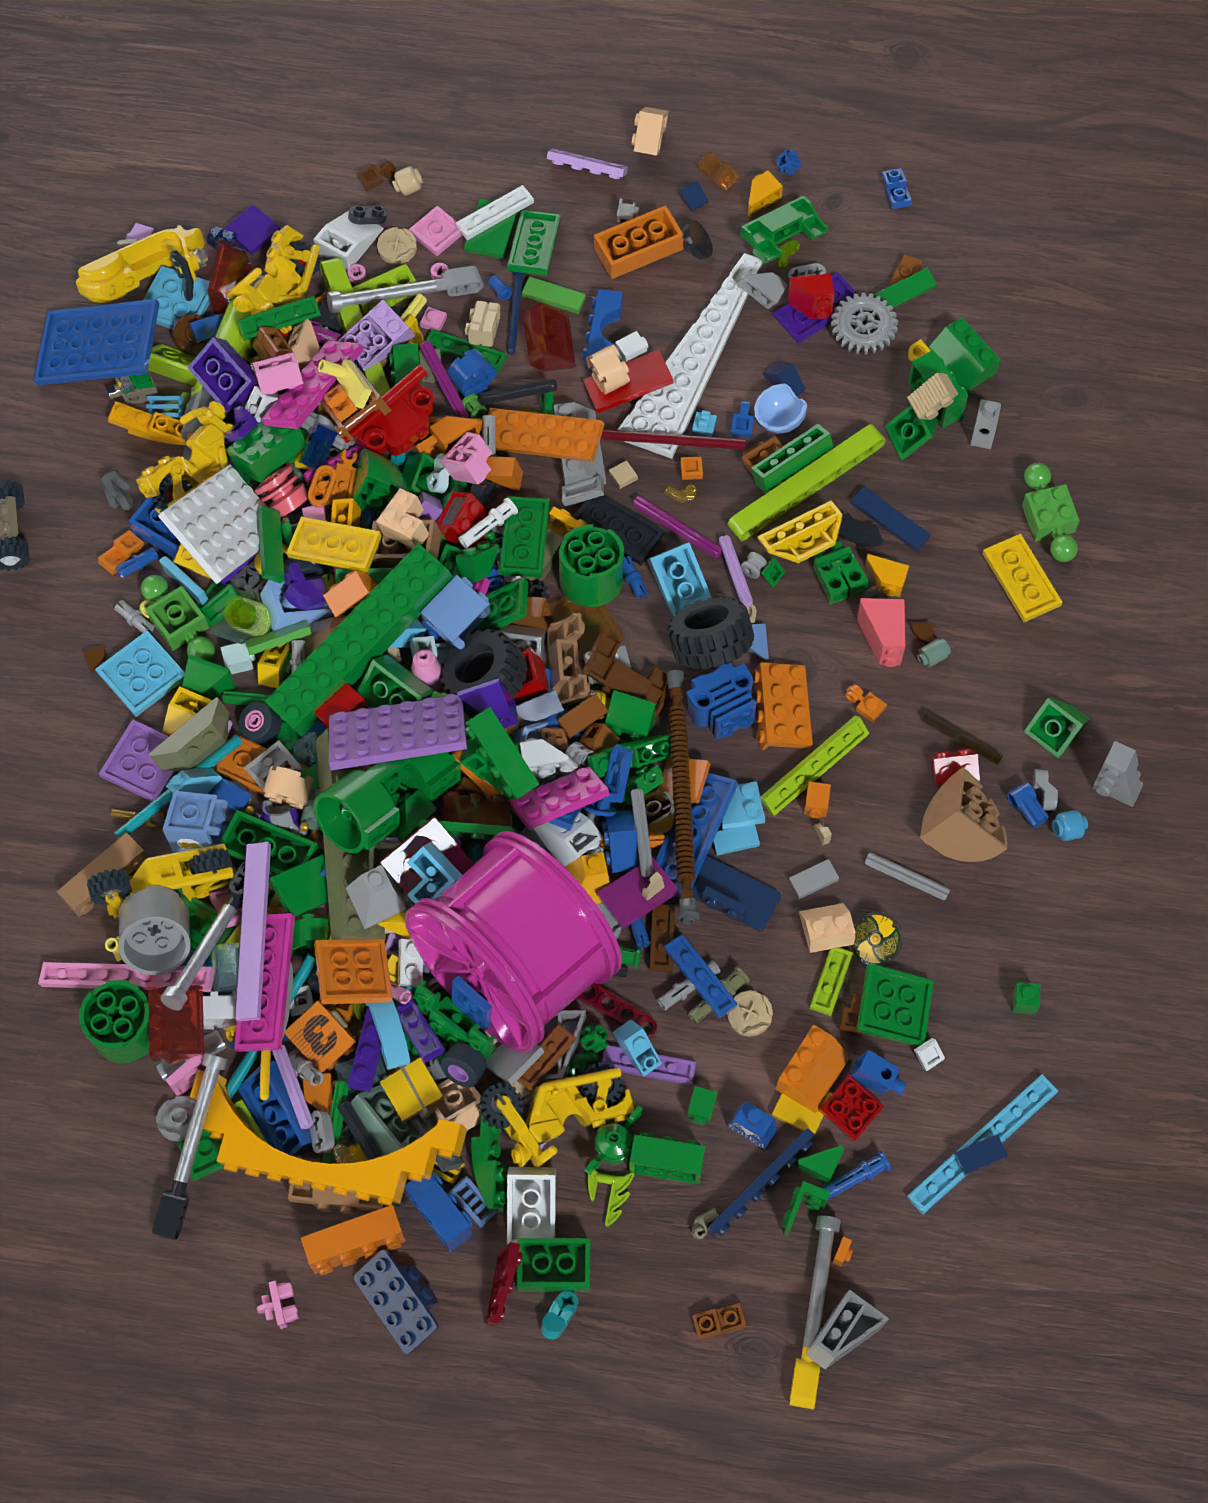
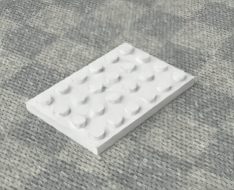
[158,465,283,584]

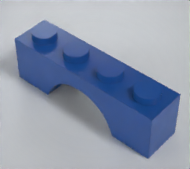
[582,289,623,370]

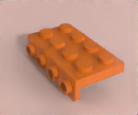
[751,662,813,750]

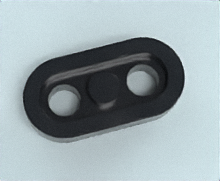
[348,205,387,225]

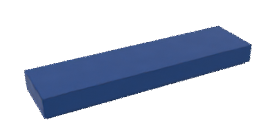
[664,934,738,1019]

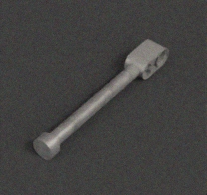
[327,266,484,313]

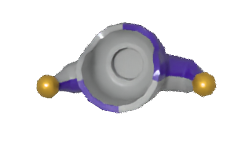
[245,800,310,838]

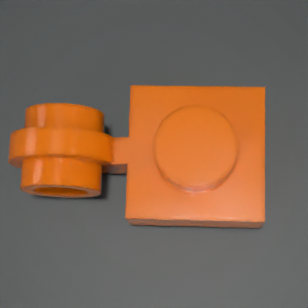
[845,685,887,723]

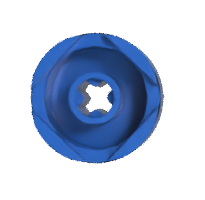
[448,349,498,397]

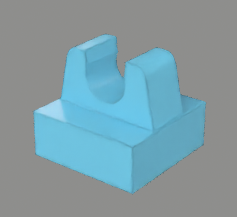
[692,410,717,437]

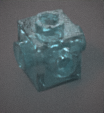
[292,732,320,767]

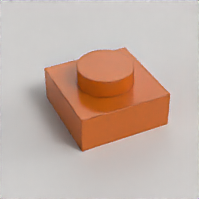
[681,457,703,480]
[833,1237,854,1267]

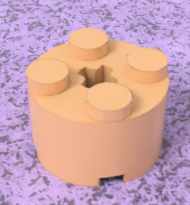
[586,345,630,395]
[263,766,314,809]

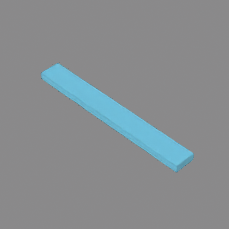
[907,1074,1058,1215]

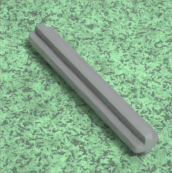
[631,789,654,877]
[865,853,950,900]

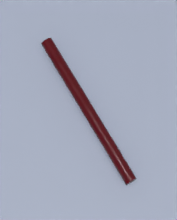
[600,429,746,450]

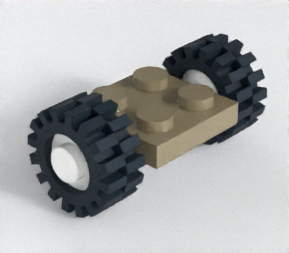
[0,480,30,571]

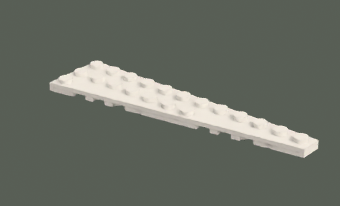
[618,253,763,459]

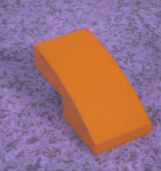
[323,383,358,422]
[98,530,144,575]

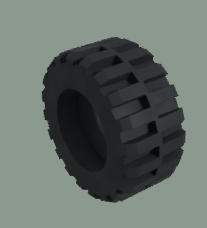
[667,597,754,670]
[440,629,527,714]

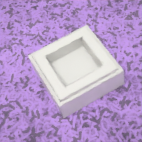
[914,1038,945,1071]

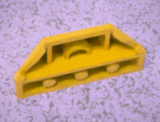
[758,501,842,563]

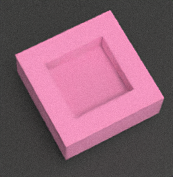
[420,307,447,331]

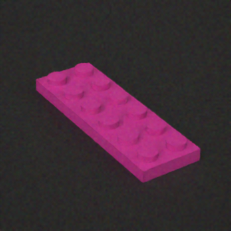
[262,341,363,429]
[234,913,295,1052]

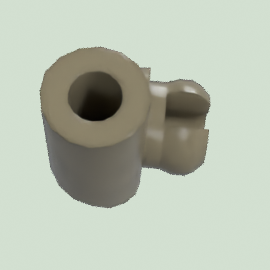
[692,1207,719,1239]

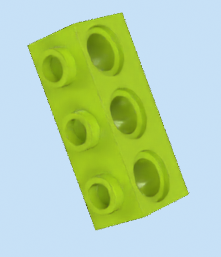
[352,264,417,317]

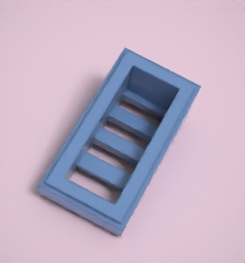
[449,1176,498,1228]

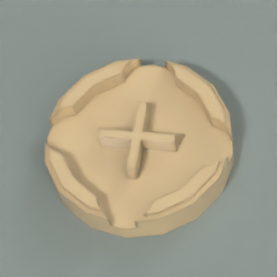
[377,227,417,264]
[727,990,773,1037]

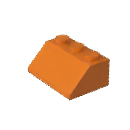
[775,1025,850,1113]

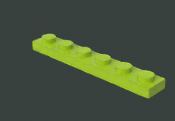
[759,715,869,816]

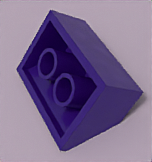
[187,337,259,412]

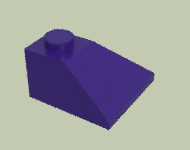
[457,678,518,729]

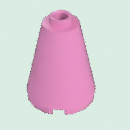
[410,649,445,694]

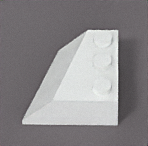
[520,738,579,791]

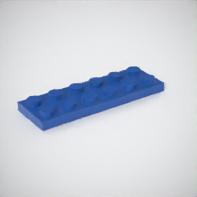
[656,773,738,898]

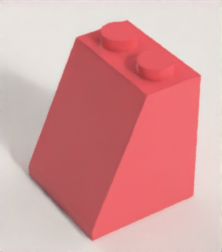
[857,598,905,667]

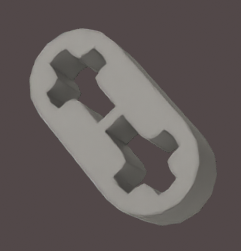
[788,263,826,284]
[309,1111,335,1155]

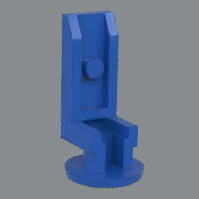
[584,744,633,817]

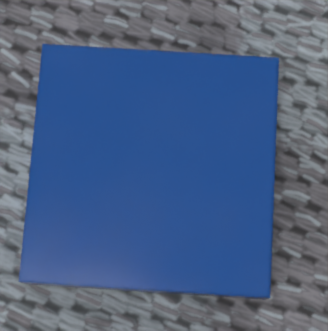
[452,976,492,1031]

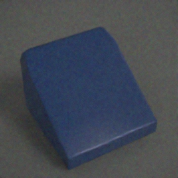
[681,181,708,211]

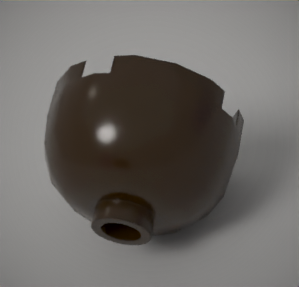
[632,791,676,836]

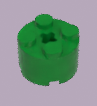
[291,914,331,958]

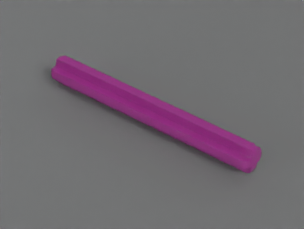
[420,341,470,418]
[633,496,723,559]

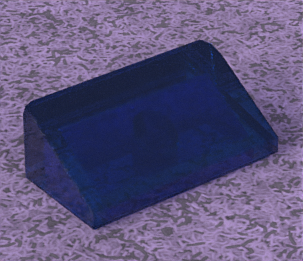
[299,424,338,470]

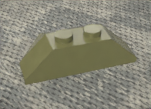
[148,697,229,771]

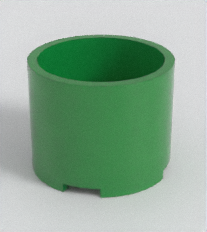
[559,525,624,607]
[79,980,160,1063]

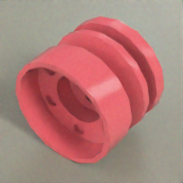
[254,465,309,518]

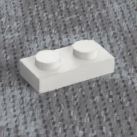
[397,939,423,988]

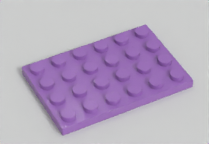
[329,694,467,770]

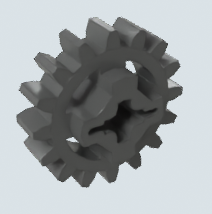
[224,561,268,603]

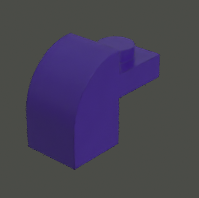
[284,563,328,610]

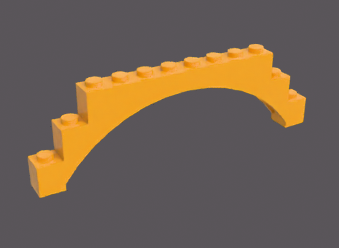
[190,1070,467,1206]

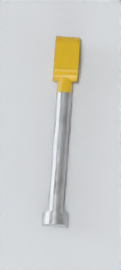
[789,1216,841,1410]

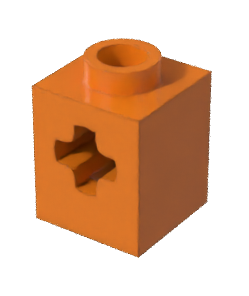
[804,782,831,818]

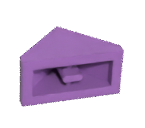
[418,491,443,522]

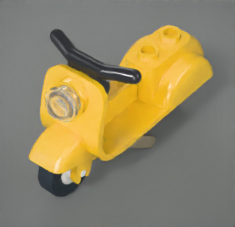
[76,225,208,304]

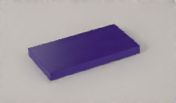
[773,272,860,344]

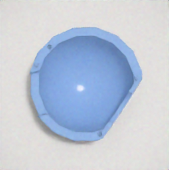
[754,383,808,434]

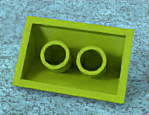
[148,344,197,387]

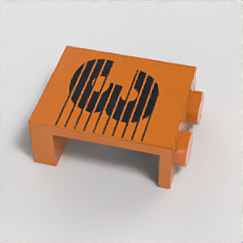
[285,999,358,1073]

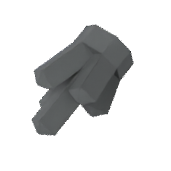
[100,471,134,511]

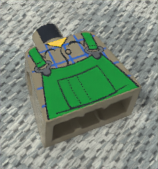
[106,371,159,406]

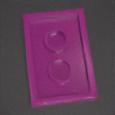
[597,857,679,929]

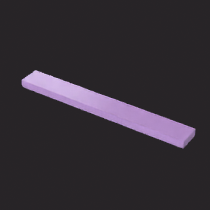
[235,842,271,1022]

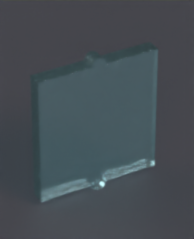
[210,616,262,644]

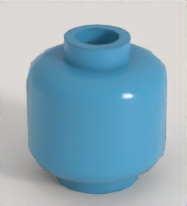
[1052,810,1088,841]

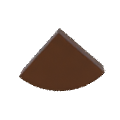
[911,622,933,645]
[83,645,106,673]

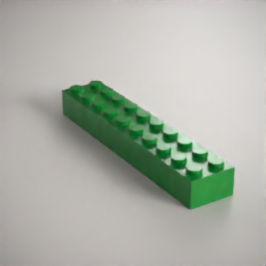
[265,543,454,737]

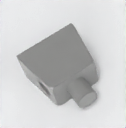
[970,400,1001,449]

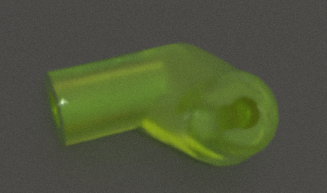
[778,240,800,267]

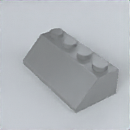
[554,402,606,486]

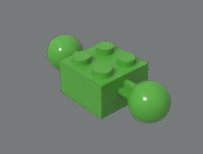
[1022,463,1080,562]
[141,575,215,662]

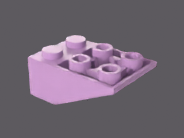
[338,300,415,371]

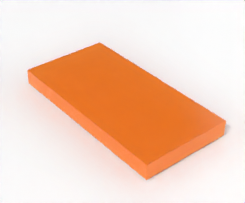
[214,734,309,806]

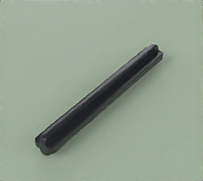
[338,1101,408,1207]

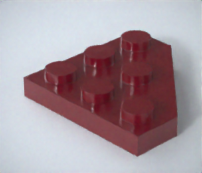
[485,1242,523,1327]

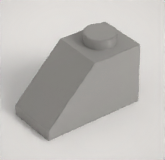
[737,272,788,309]

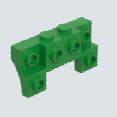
[741,196,828,264]
[413,980,496,1059]

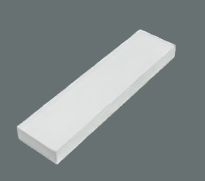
[456,185,534,240]

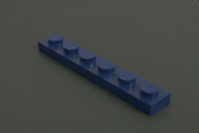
[708,1128,814,1238]

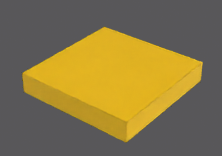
[380,1058,444,1123]
[772,1092,832,1135]

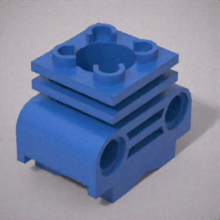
[686,663,756,740]

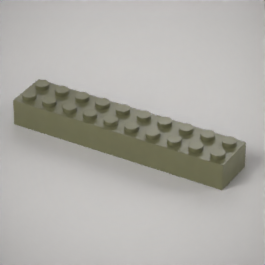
[316,728,386,940]

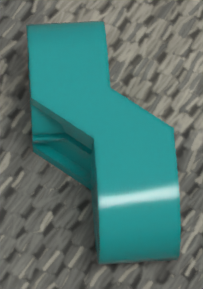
[541,1291,578,1340]

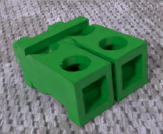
[812,541,868,605]

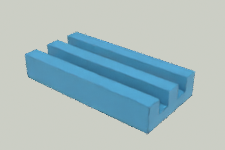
[146,396,184,418]

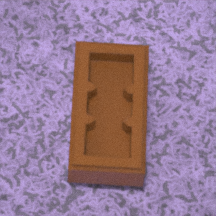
[889,254,923,287]

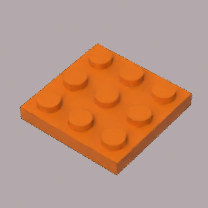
[314,939,392,1004]

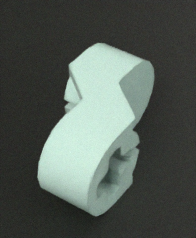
[427,453,450,493]

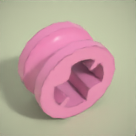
[431,263,449,280]
[348,264,367,285]

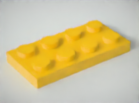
[286,517,382,573]
[982,534,1063,622]

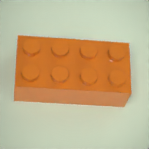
[594,205,684,279]
[301,1205,406,1275]

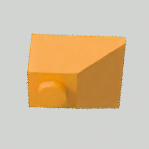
[564,852,610,904]

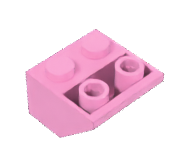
[253,352,303,395]

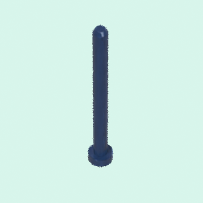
[507,271,526,355]

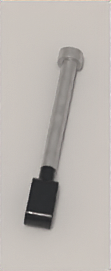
[161,862,246,1010]
[152,1053,228,1240]

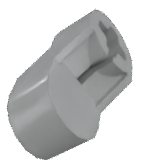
[1032,769,1058,811]

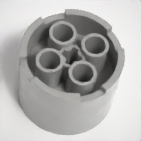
[119,886,190,975]

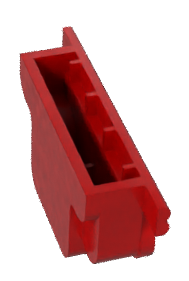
[338,365,434,456]

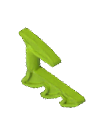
[588,1169,634,1227]

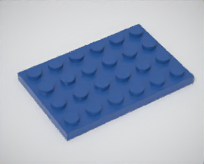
[34,299,160,385]

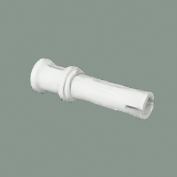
[458,498,518,548]

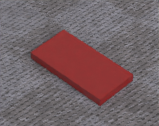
[583,350,674,414]

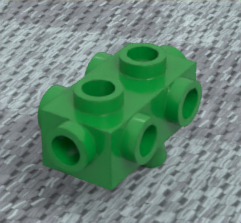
[617,764,664,811]

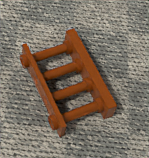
[318,359,392,442]

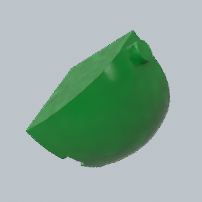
[351,449,411,516]

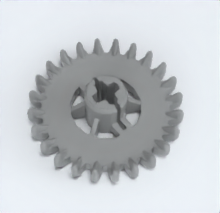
[831,293,898,355]

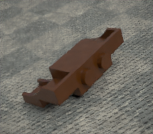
[582,634,669,716]

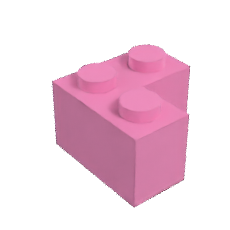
[440,432,492,484]

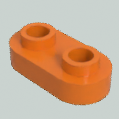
[308,465,337,507]

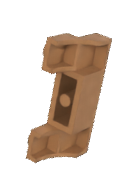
[547,613,590,709]
[288,1155,385,1214]

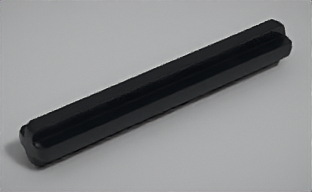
[479,379,557,404]

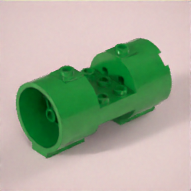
[314,752,461,853]

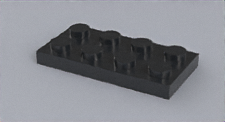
[573,495,665,566]

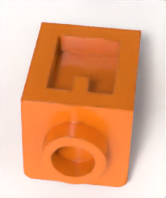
[411,435,439,459]

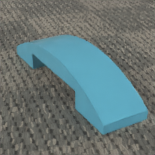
[365,1000,410,1070]

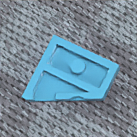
[722,782,765,829]

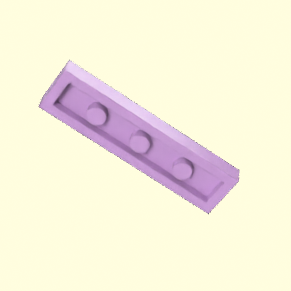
[547,149,628,179]

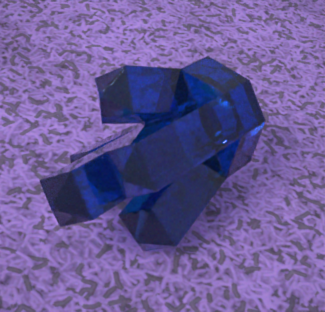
[207,226,246,261]

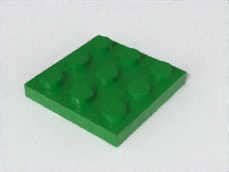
[856,963,934,1047]

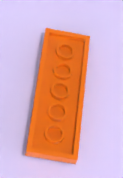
[481,408,605,462]

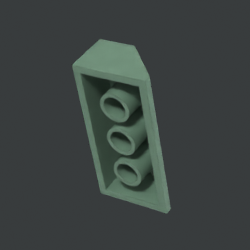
[351,1085,420,1181]

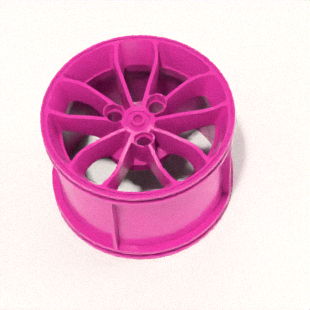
[405,831,622,1053]

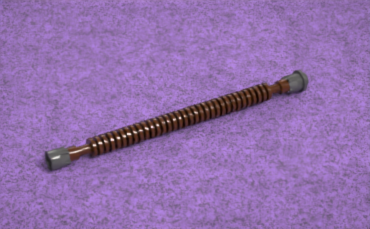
[667,670,700,925]

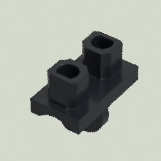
[463,478,497,508]

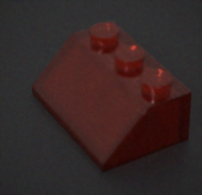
[207,240,252,314]
[523,302,576,372]
[437,791,512,827]
[148,985,204,1064]

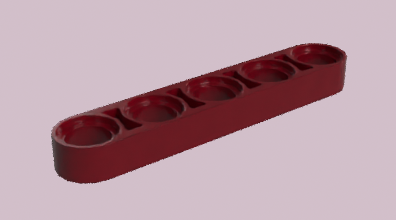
[577,983,657,1039]

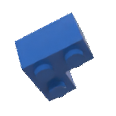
[601,810,639,873]

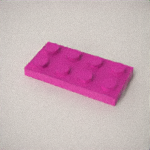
[509,766,609,830]

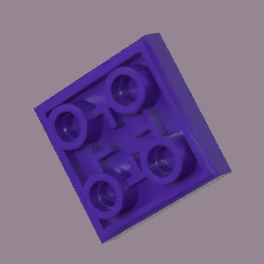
[224,205,281,255]

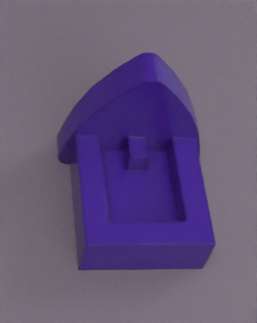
[225,406,258,442]

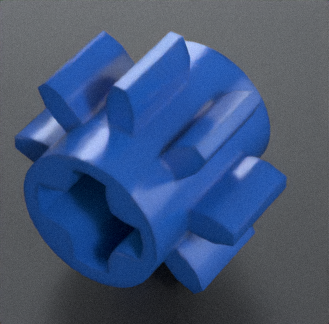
[777,149,801,175]

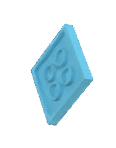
[143,266,218,329]
[95,631,185,717]

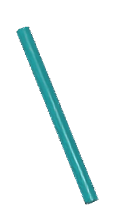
[114,735,243,838]
[226,955,316,1099]

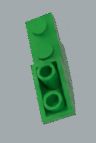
[587,734,671,778]
[471,1115,508,1212]

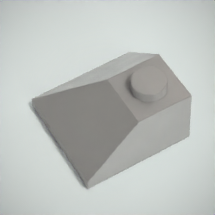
[346,865,407,930]

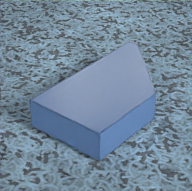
[749,624,769,663]

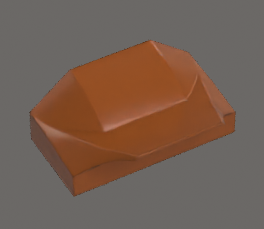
[741,436,783,475]

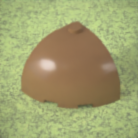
[920,767,1007,862]

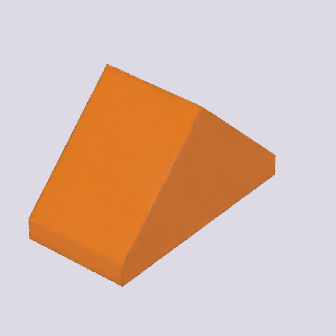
[486,457,523,492]

